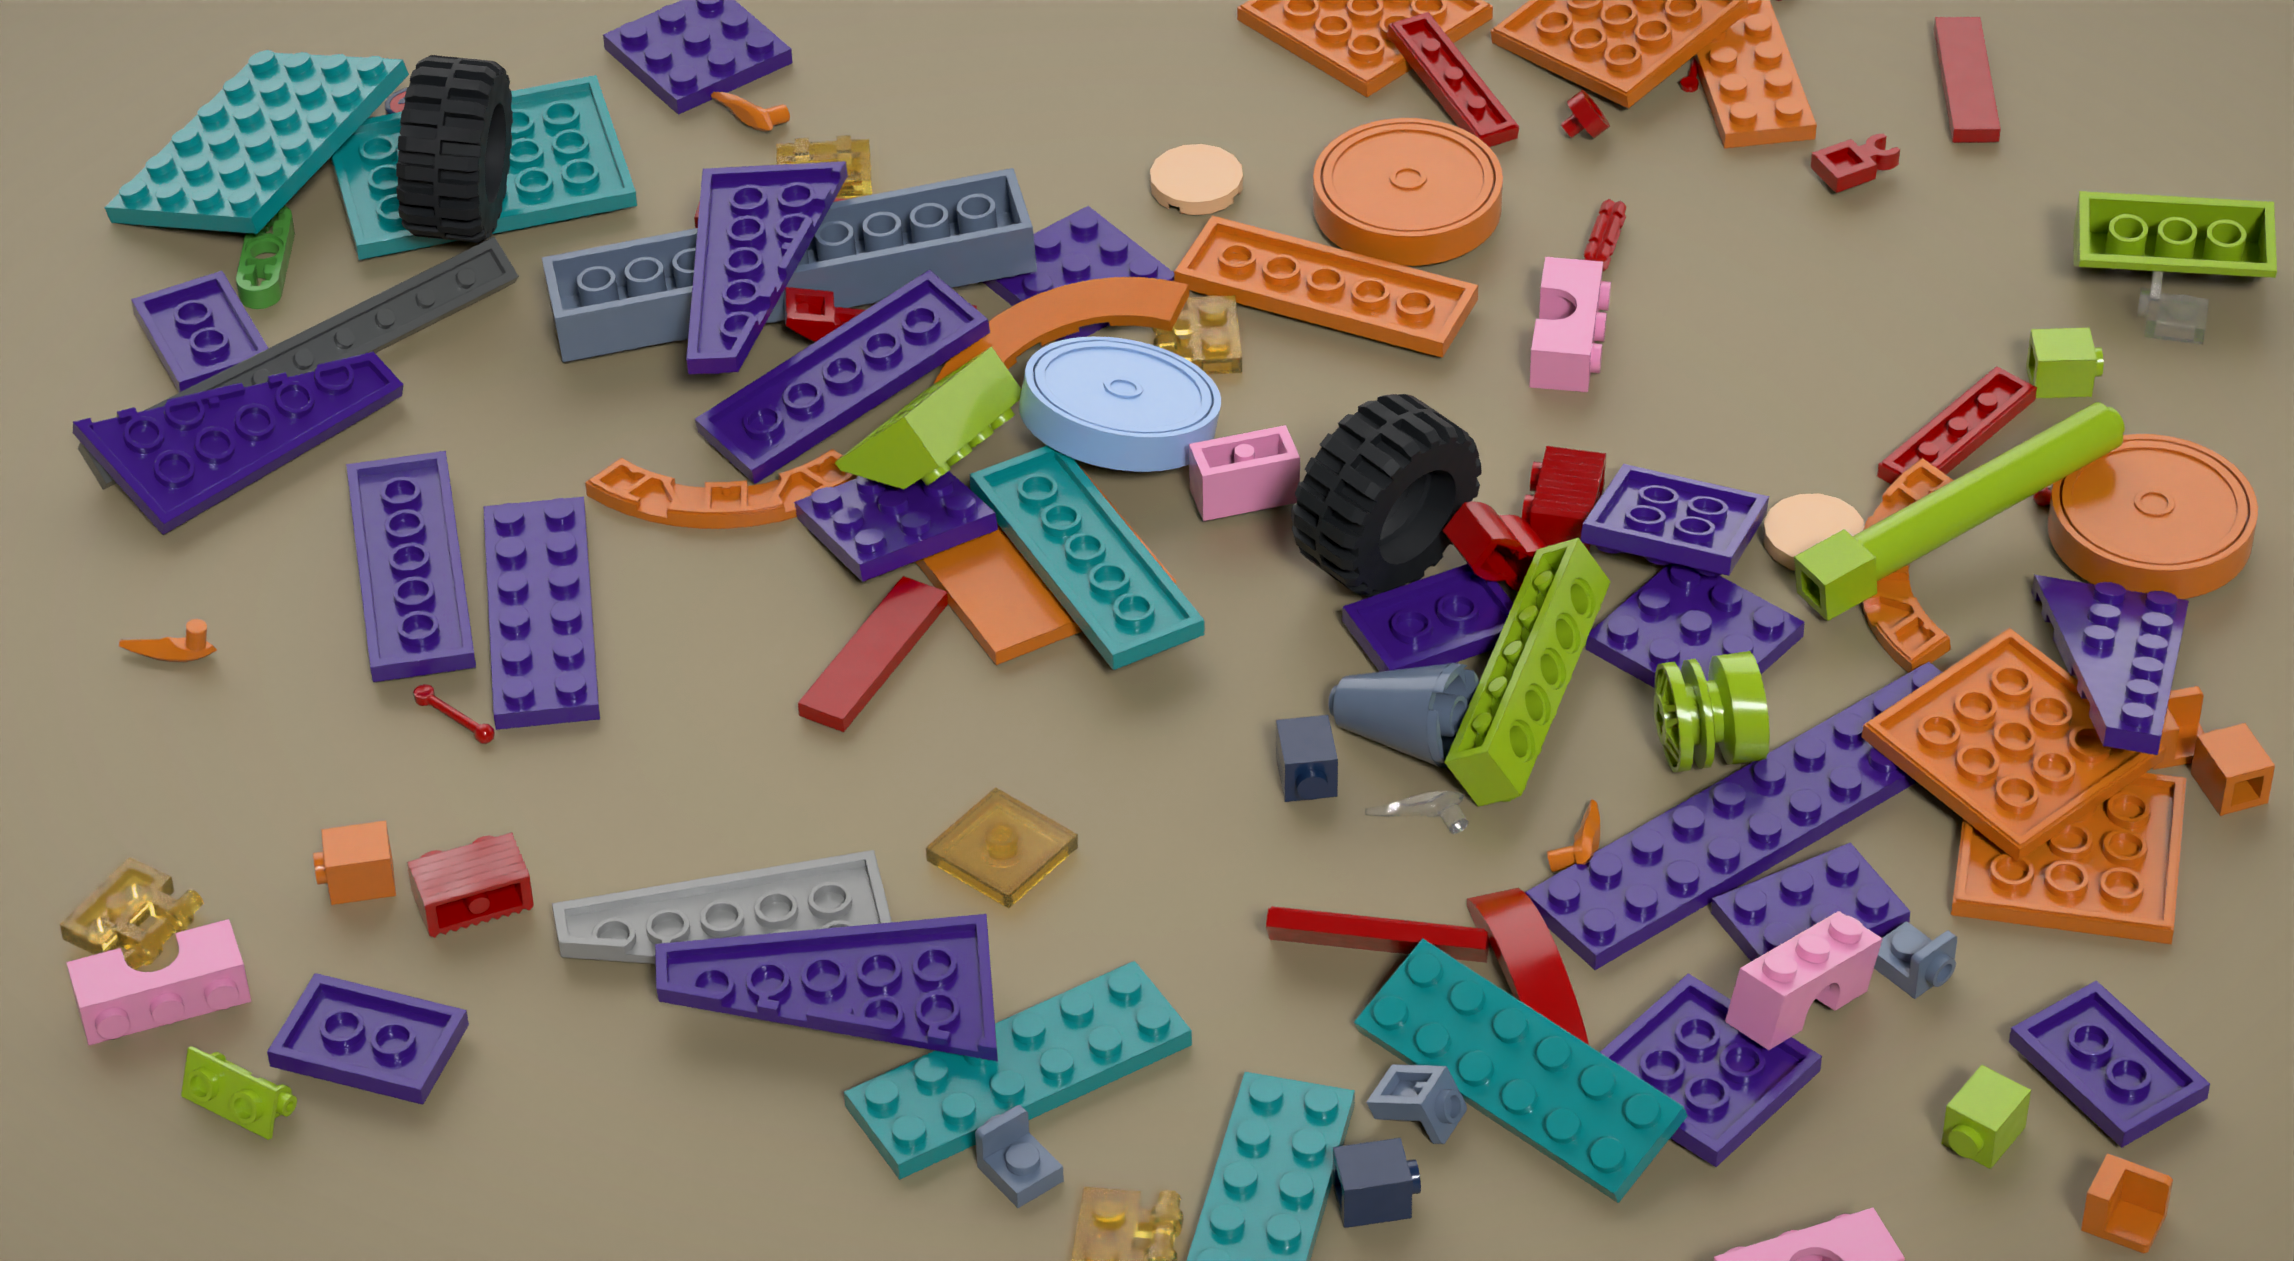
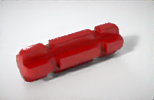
[1583,199,1627,272]

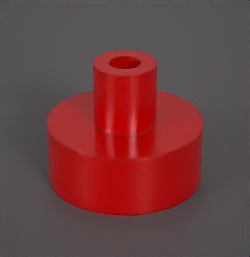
[1561,90,1610,138]

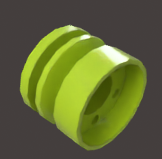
[1654,651,1770,772]

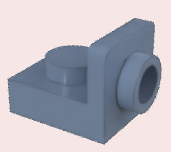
[1874,921,1957,999]
[1366,1064,1467,1144]
[975,1105,1064,1208]

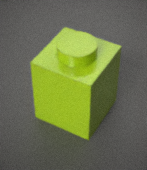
[2026,327,2104,398]
[1941,1065,2031,1169]

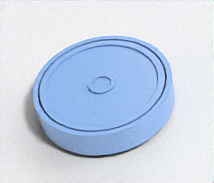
[1019,336,1221,472]

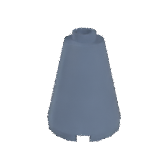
[1329,663,1479,768]

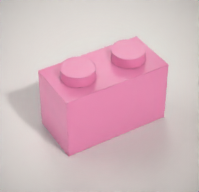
[1189,425,1300,521]

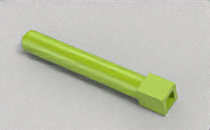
[1794,402,2125,621]

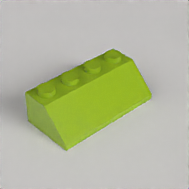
[2073,191,2277,278]
[835,346,1022,489]

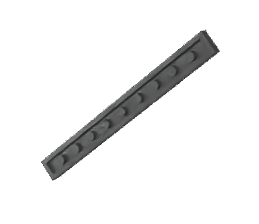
[78,237,519,490]

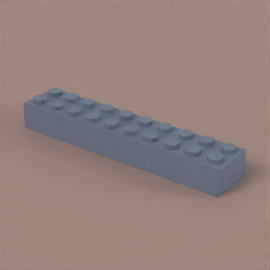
[541,168,1037,362]

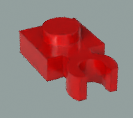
[1810,133,1900,193]

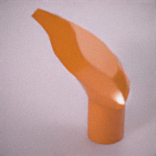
[711,92,790,131]
[119,619,217,662]
[1547,799,1600,872]

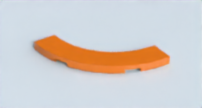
[934,277,1190,384]
[585,449,857,529]
[1861,458,1954,673]

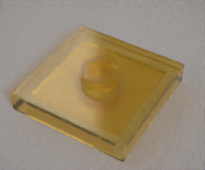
[926,787,1078,909]

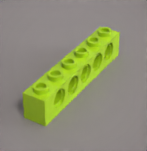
[1444,538,1611,807]

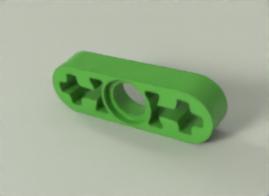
[236,205,295,309]

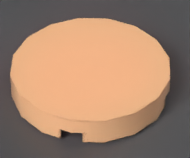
[1150,144,1243,215]
[1763,493,1864,571]

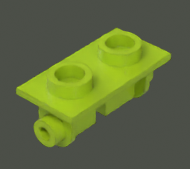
[181,1046,297,1140]

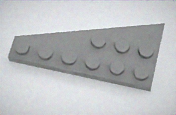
[552,850,892,964]

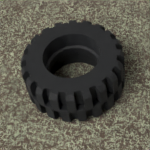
[396,55,513,243]
[1291,394,1482,597]

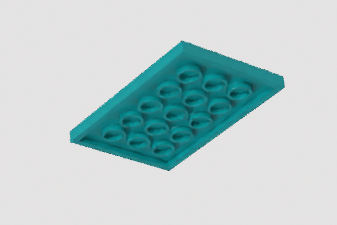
[104,50,409,234]
[330,75,637,260]

